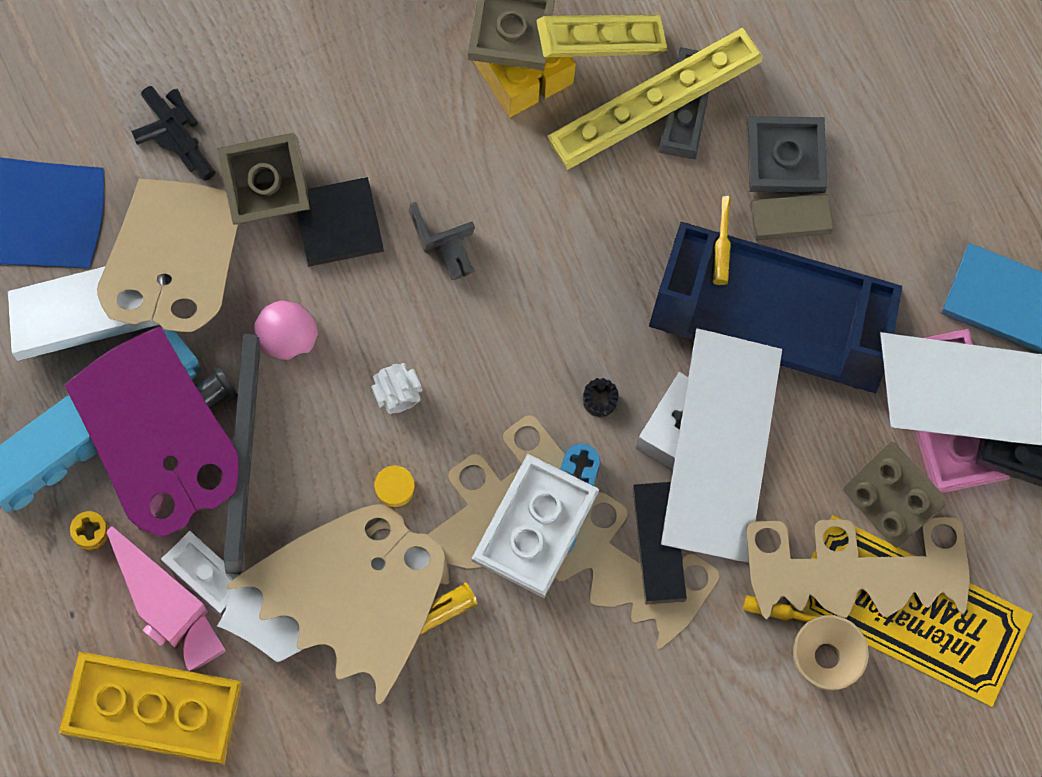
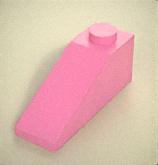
[106,526,208,649]

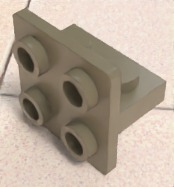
[843,442,947,548]

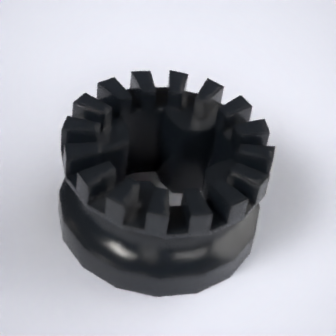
[582,378,619,417]

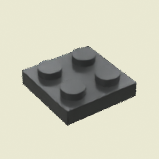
[747,116,828,193]

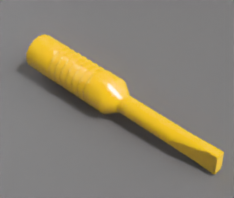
[713,196,731,285]
[742,595,818,622]

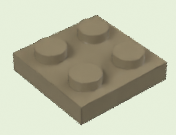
[468,0,555,71]

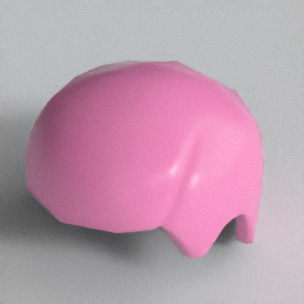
[254,300,318,360]

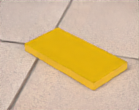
[59,651,242,765]

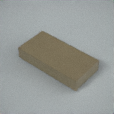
[751,194,833,241]

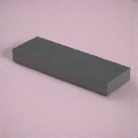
[658,47,709,160]

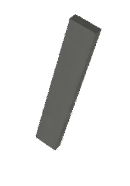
[224,333,260,574]

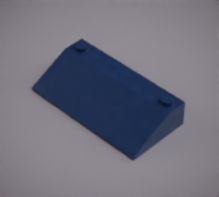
[649,221,902,394]

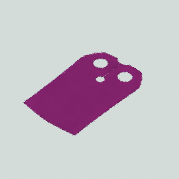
[64,326,239,537]

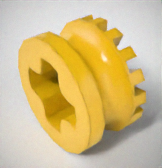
[70,511,109,551]

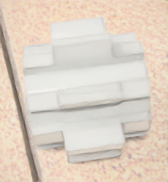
[371,363,423,414]

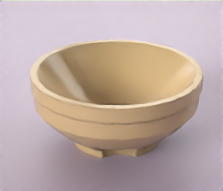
[793,615,869,691]

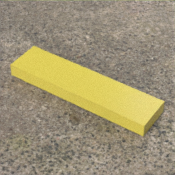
[536,15,668,57]

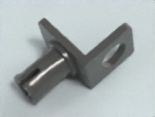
[409,202,475,280]

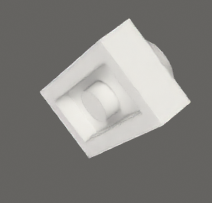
[161,531,238,617]

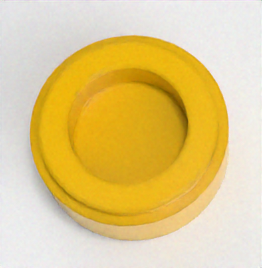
[374,465,415,508]

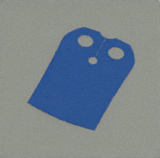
[0,157,104,268]

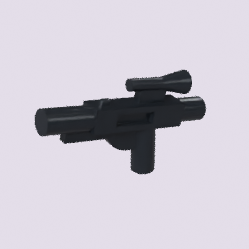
[131,86,216,181]

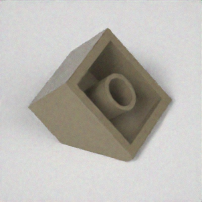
[217,133,310,225]

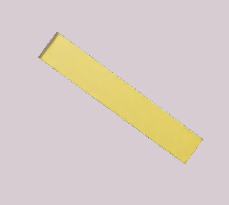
[547,27,762,170]

